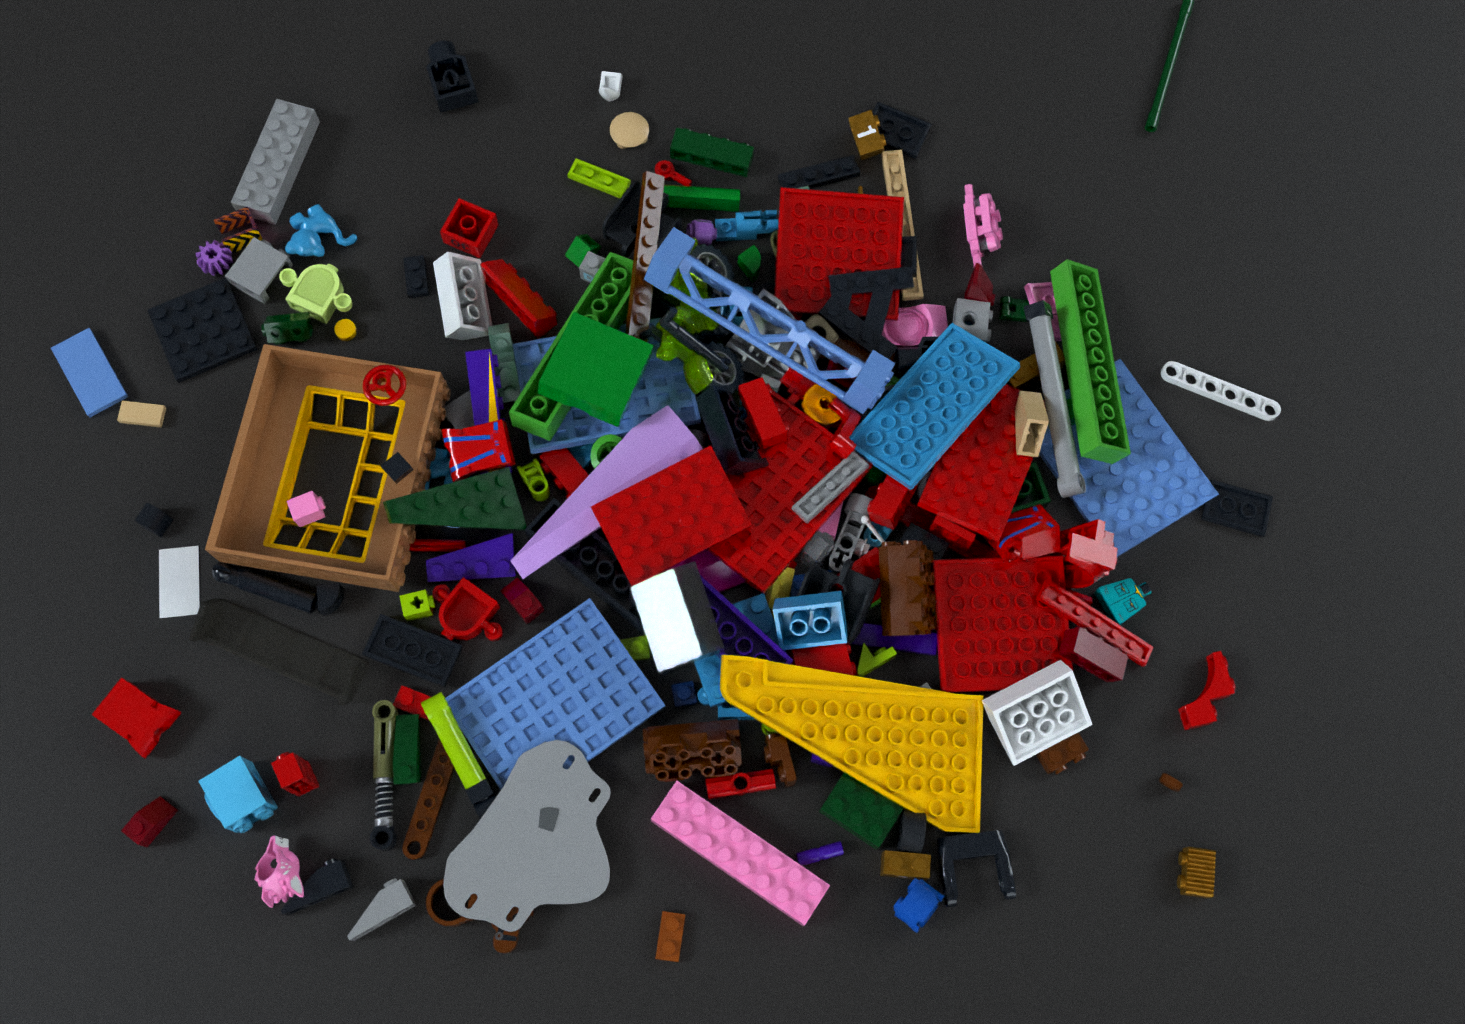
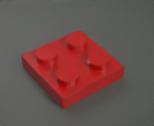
[928,515,976,552]

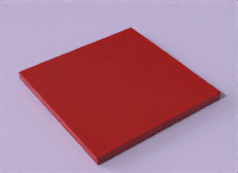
[774,187,904,321]
[932,556,1073,693]

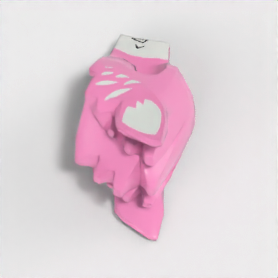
[254,836,304,908]

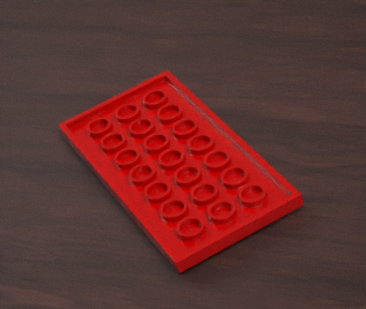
[917,384,1046,542]

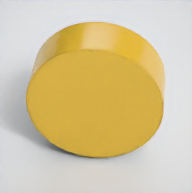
[334,319,357,341]

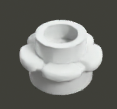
[853,538,870,558]

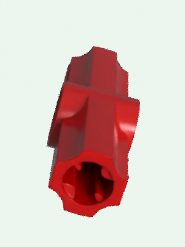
[705,769,776,799]

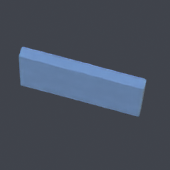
[51,328,128,417]

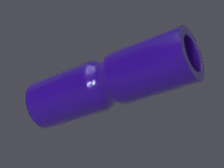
[796,841,844,866]

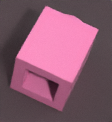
[287,491,326,527]

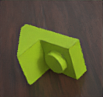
[855,643,897,677]

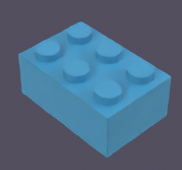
[773,591,848,650]

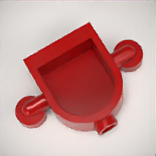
[433,577,503,641]

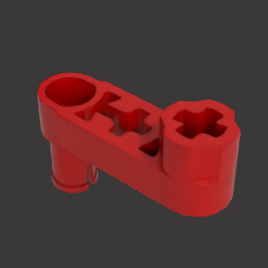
[827,396,862,459]

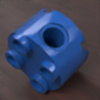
[893,878,944,933]

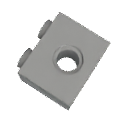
[953,298,993,342]

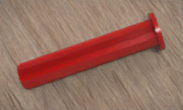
[409,539,466,552]

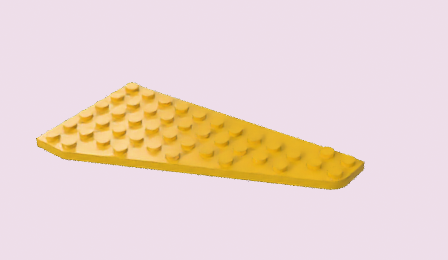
[720,655,983,833]

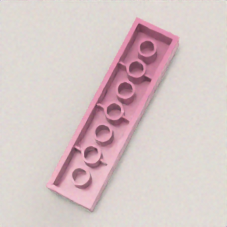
[651,781,830,926]

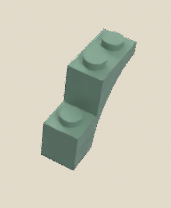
[488,323,521,403]

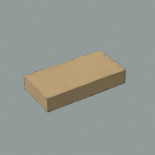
[117,401,166,428]

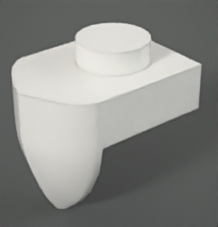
[599,71,623,102]

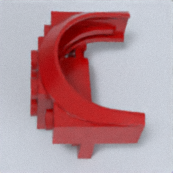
[1042,519,1118,588]

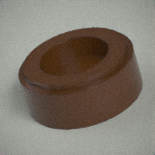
[1159,773,1183,792]

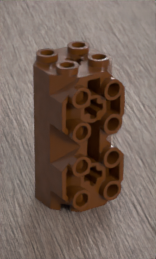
[879,540,936,636]
[643,719,742,782]

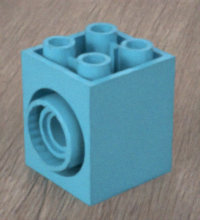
[199,756,278,833]

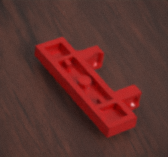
[779,367,848,430]

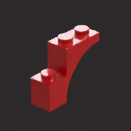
[1178,651,1235,730]

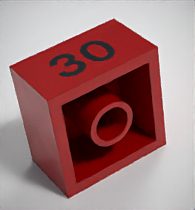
[440,198,499,258]

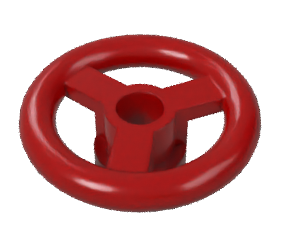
[362,365,406,406]

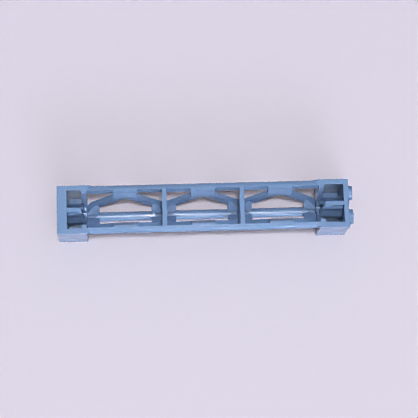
[644,227,895,414]

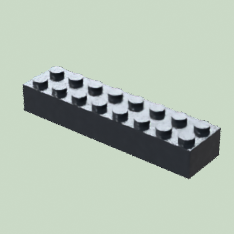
[525,498,679,646]

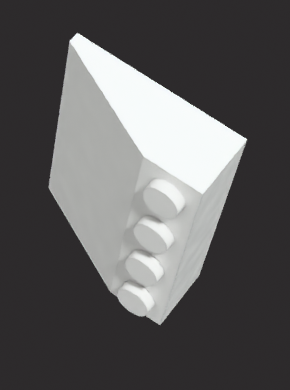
[982,660,1092,766]

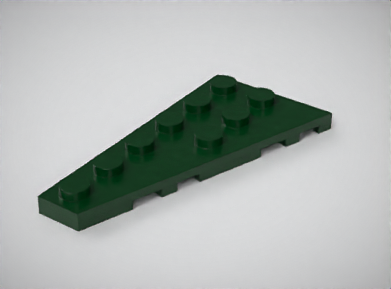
[383,467,527,531]

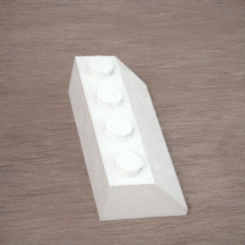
[433,252,492,340]

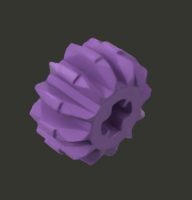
[196,239,233,276]

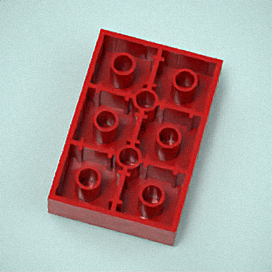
[591,445,752,588]

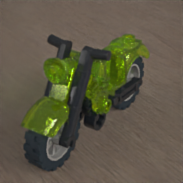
[639,237,744,395]

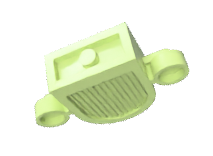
[279,264,353,324]

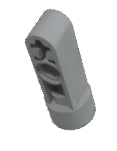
[828,493,873,575]

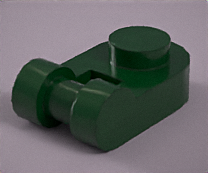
[999,296,1029,322]

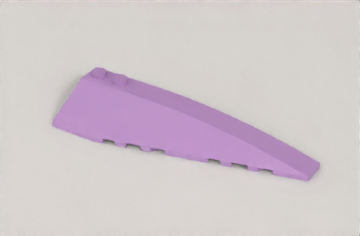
[511,405,703,579]

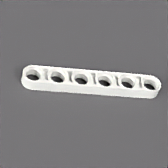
[1160,361,1281,421]

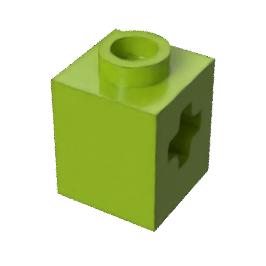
[399,589,436,622]

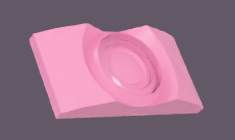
[881,304,948,348]

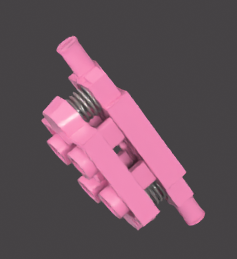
[963,184,1003,267]

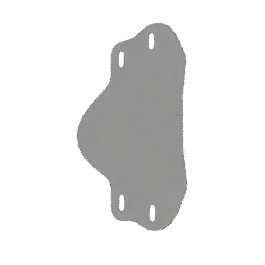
[443,740,611,932]

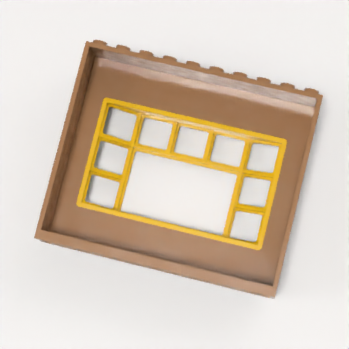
[205,344,451,592]

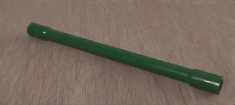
[1145,0,1195,132]

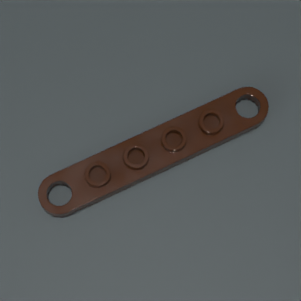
[402,739,454,860]

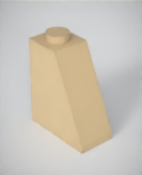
[1015,390,1049,457]

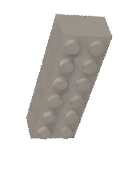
[231,99,320,225]

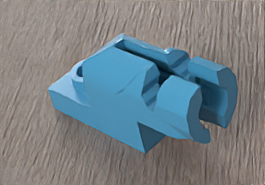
[715,210,778,241]

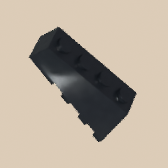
[696,385,769,475]

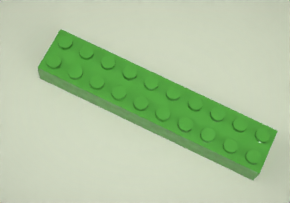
[509,252,633,441]
[1050,259,1131,464]

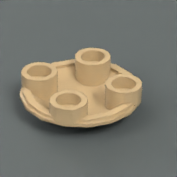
[610,112,649,149]

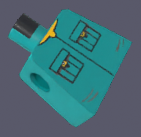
[1094,578,1151,625]

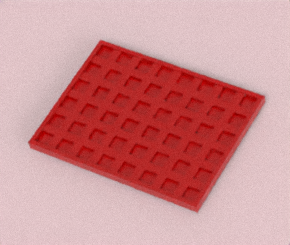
[706,390,873,594]

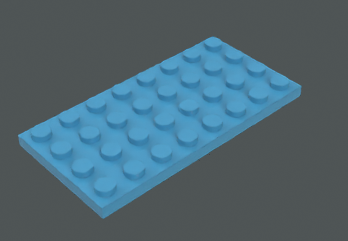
[849,323,1020,490]

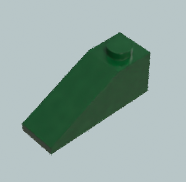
[393,714,421,784]

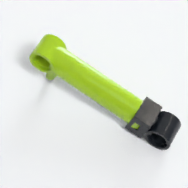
[421,692,496,819]

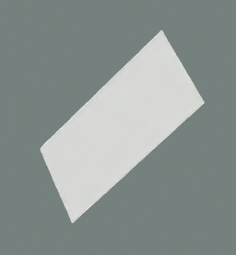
[159,546,200,618]

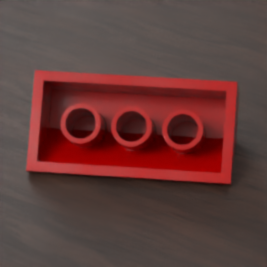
[480,259,557,339]

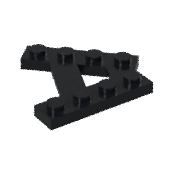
[818,267,914,359]

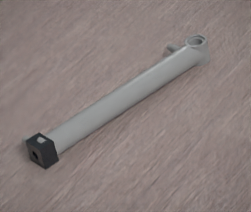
[1024,300,1086,498]

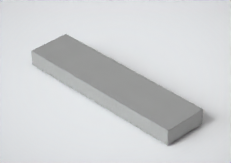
[792,450,869,524]

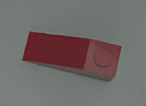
[964,263,996,306]

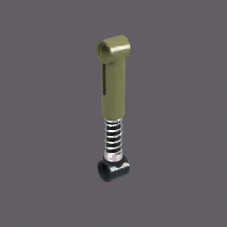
[370,700,399,851]

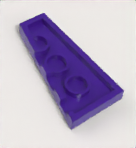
[426,533,516,582]

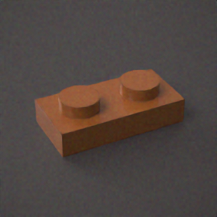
[655,911,685,962]

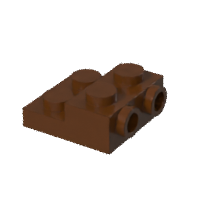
[763,733,797,788]
[1036,733,1089,775]

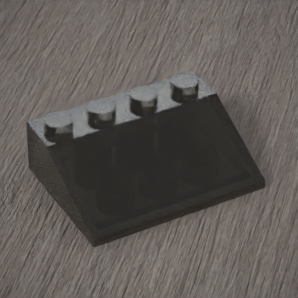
[630,561,724,674]

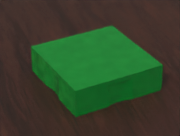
[538,312,654,427]

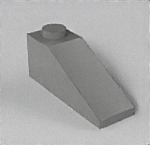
[347,878,417,941]

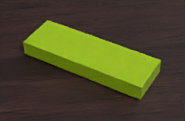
[567,158,631,198]

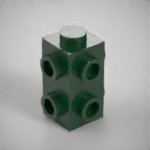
[261,312,313,345]

